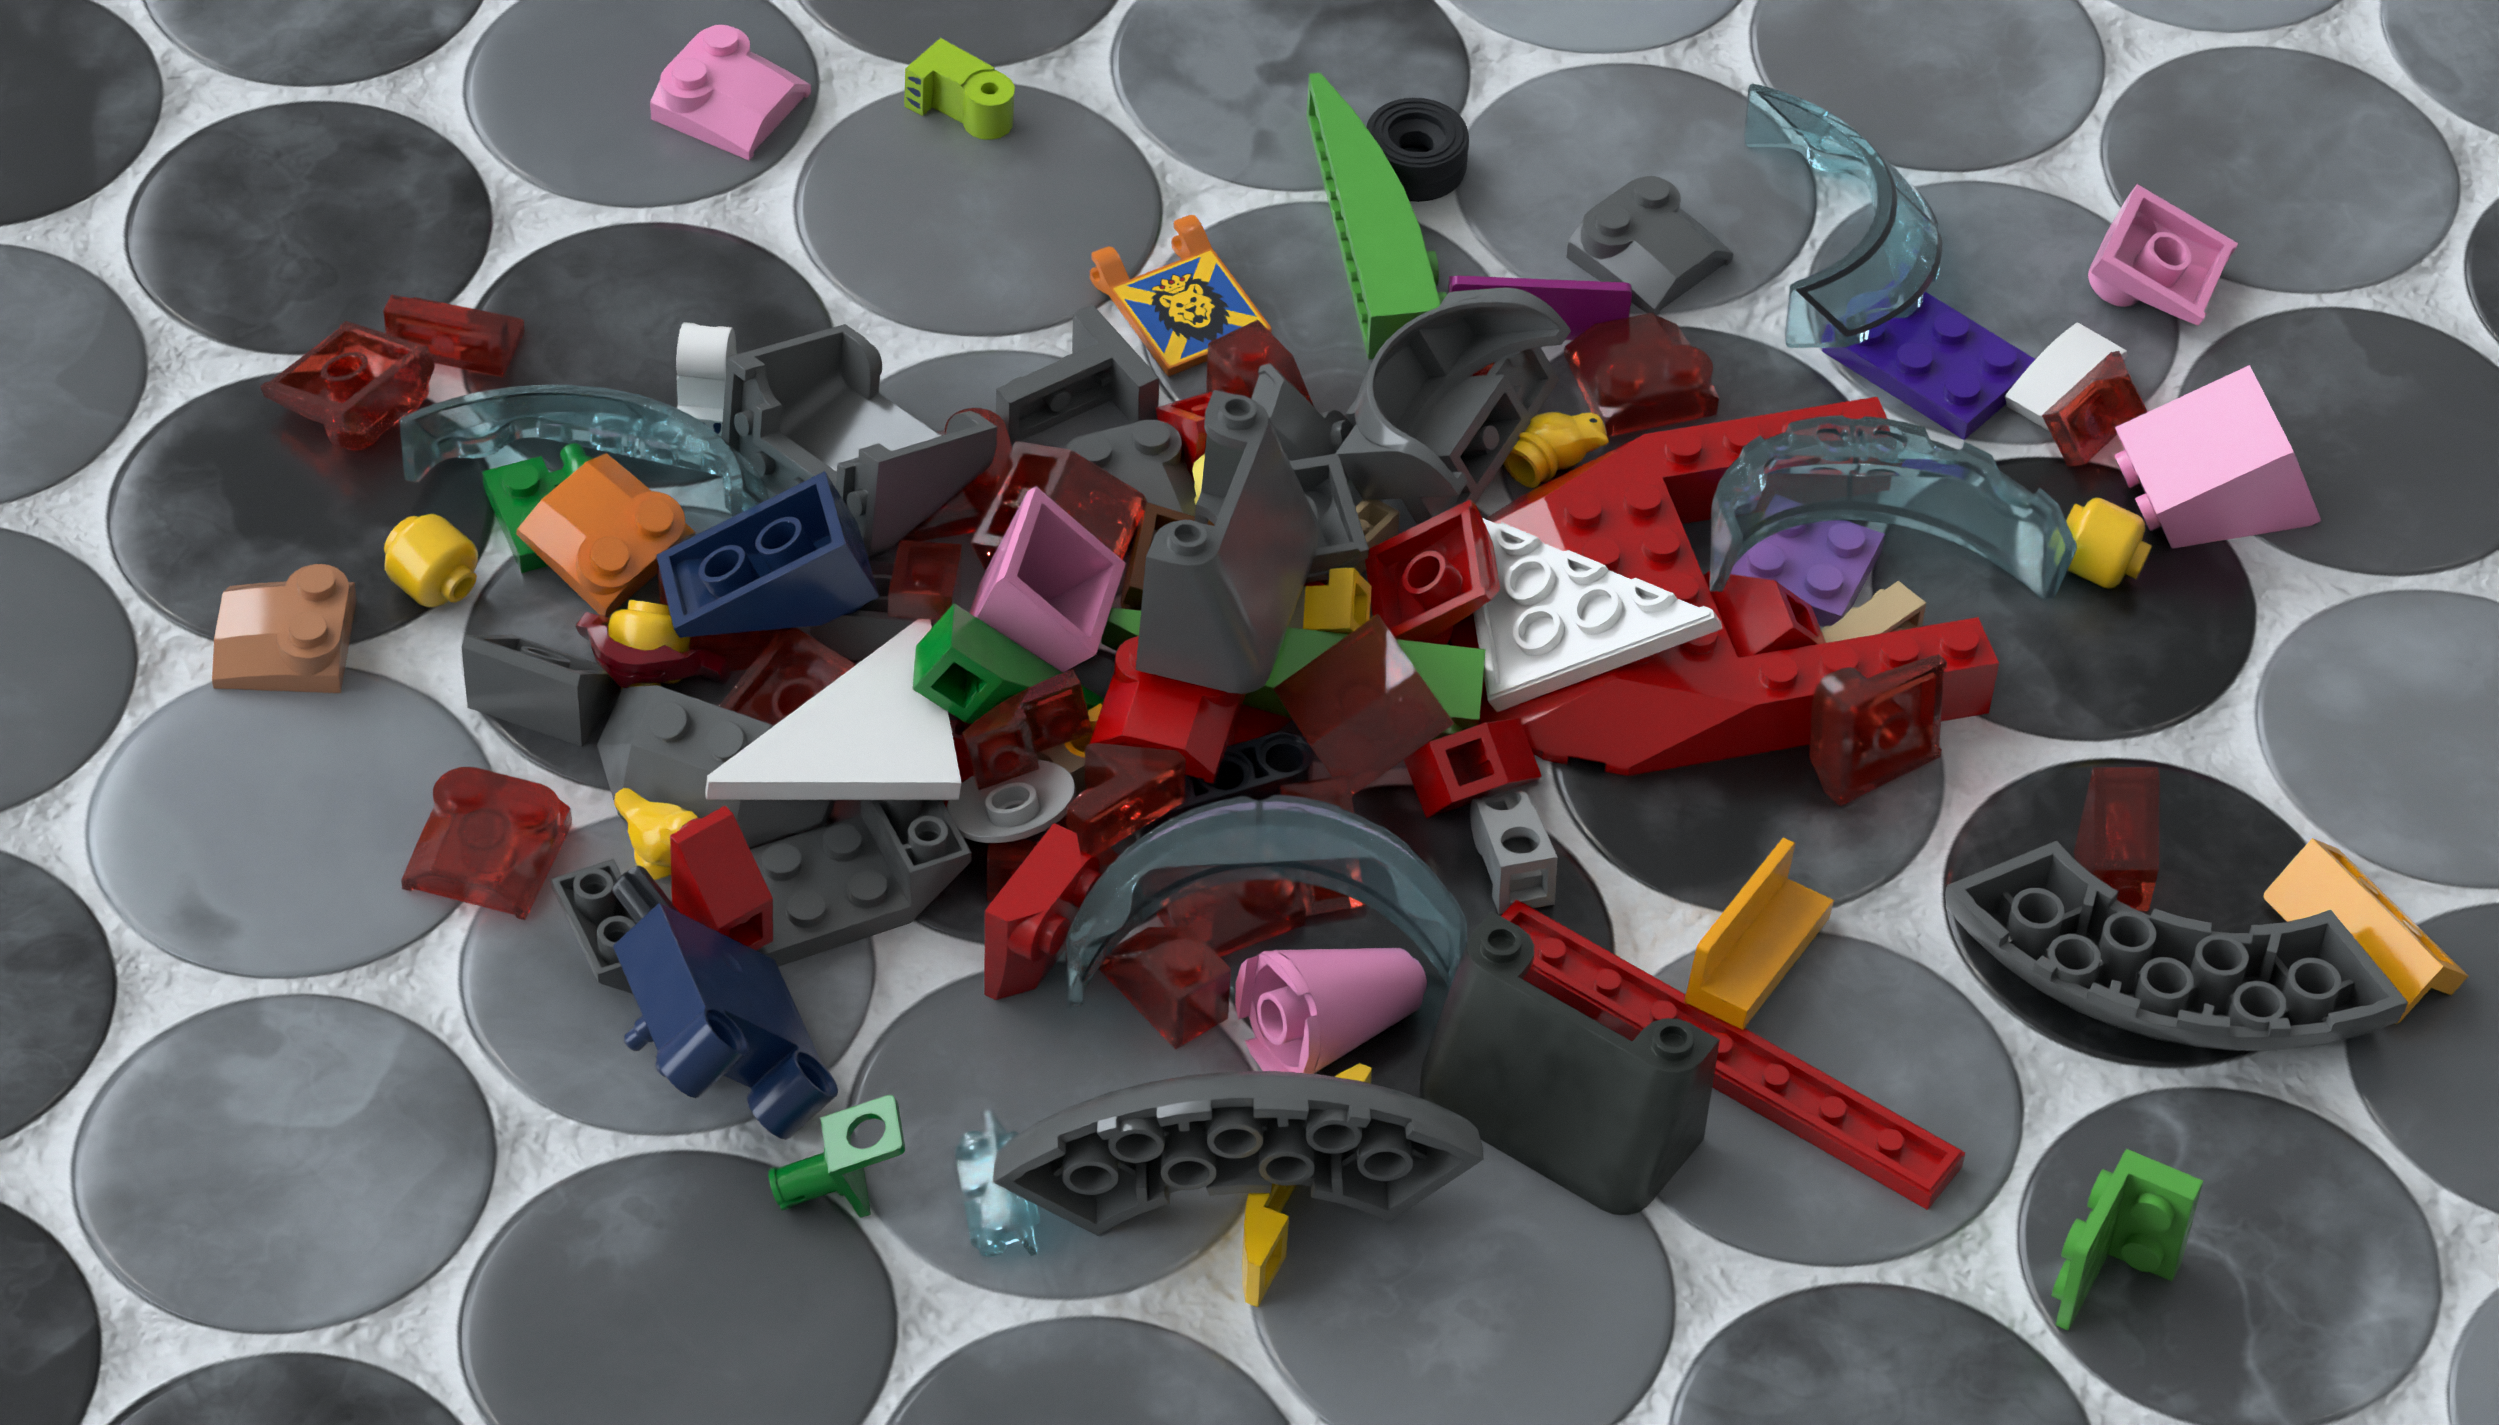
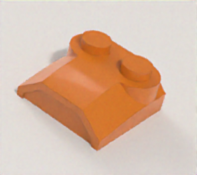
[516,453,696,617]

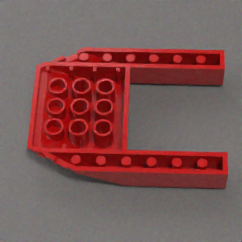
[1448,396,1999,776]

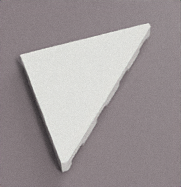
[1473,518,1722,712]
[705,617,961,800]

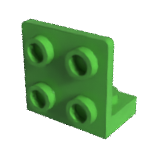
[2051,1148,2204,1331]

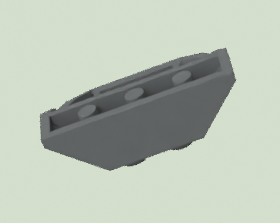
[597,685,836,849]

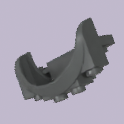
[1335,287,1571,525]

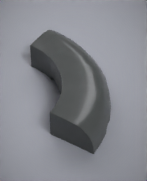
[1945,841,2408,1051]
[993,1071,1484,1236]

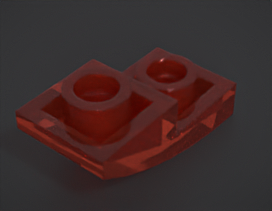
[962,669,1093,790]

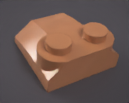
[212,564,357,693]

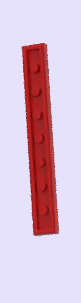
[1501,899,1965,1210]

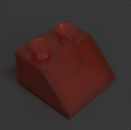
[1273,614,1454,799]

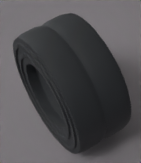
[1366,98,1469,202]

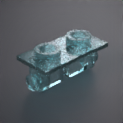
[954,1110,1040,1257]

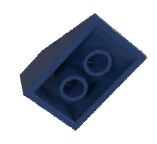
[656,471,879,638]

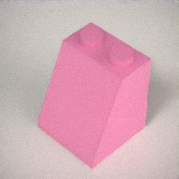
[2114,365,2321,549]
[969,486,1126,672]

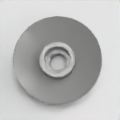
[947,759,1076,843]

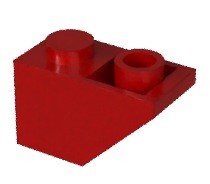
[1703,571,1826,658]
[1404,718,1542,819]
[670,806,773,951]

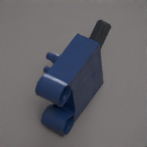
[613,865,838,1140]

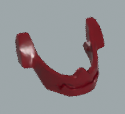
[576,612,731,688]

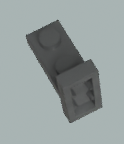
[996,305,1159,446]

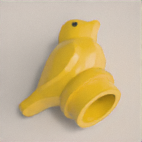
[1503,412,1609,488]
[614,788,698,880]

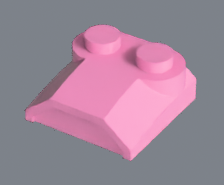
[650,25,811,161]
[2088,184,2238,326]

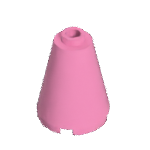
[1235,948,1427,1074]

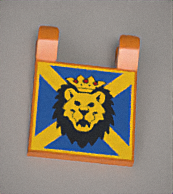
[1090,215,1272,377]

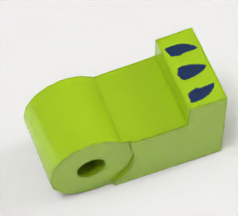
[904,38,1015,140]

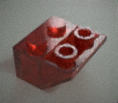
[970,441,1148,571]

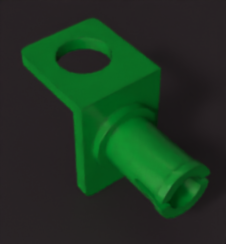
[768,1095,905,1218]

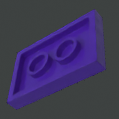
[1822,274,2036,440]

